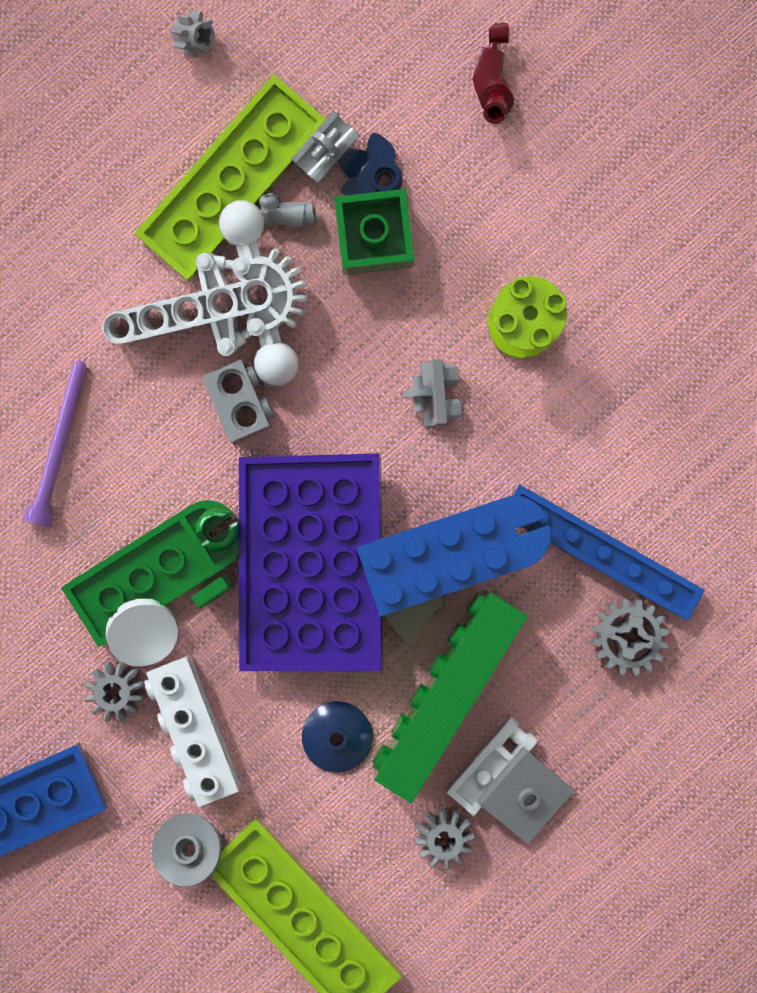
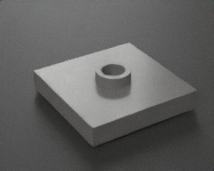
[476,747,574,844]

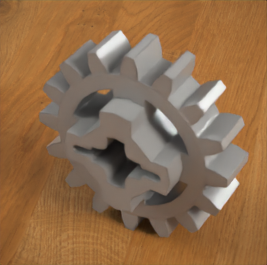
[590,598,670,676]

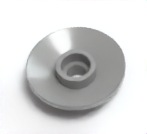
[152,813,221,886]

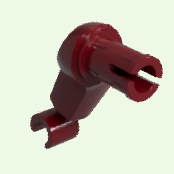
[472,23,514,124]

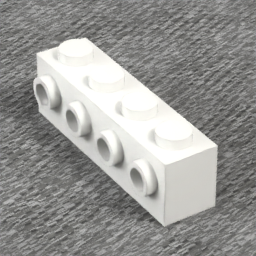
[144,654,242,807]

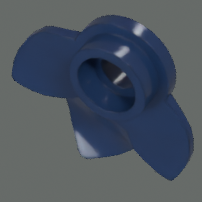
[339,132,403,196]

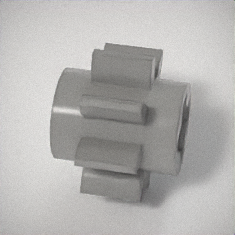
[171,10,215,58]

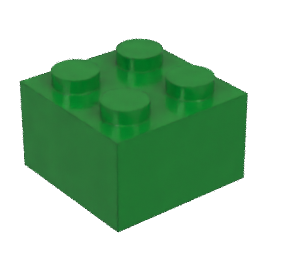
[334,189,414,275]

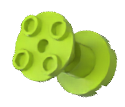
[487,276,567,359]

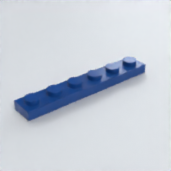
[512,484,705,621]

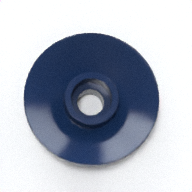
[302,701,372,773]

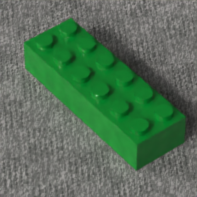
[372,590,528,804]

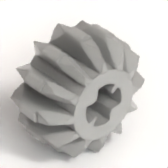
[84,661,145,722]
[414,807,475,870]

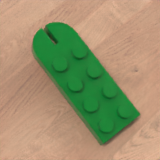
[61,500,239,648]

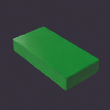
[191,574,235,608]

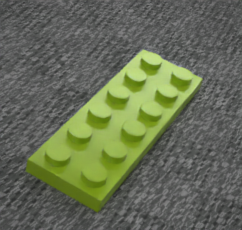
[134,74,326,282]
[210,817,402,993]

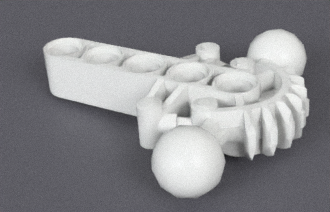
[102,200,308,386]

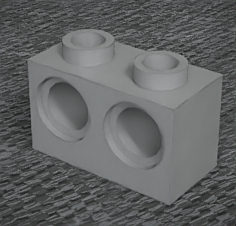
[202,360,274,444]

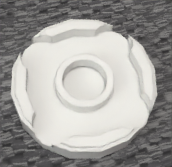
[105,599,178,666]

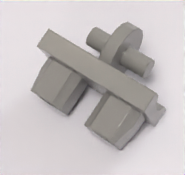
[291,111,360,184]
[403,359,462,427]

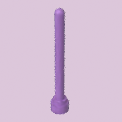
[23,360,87,527]

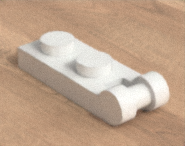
[446,716,538,816]

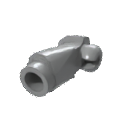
[259,193,316,229]

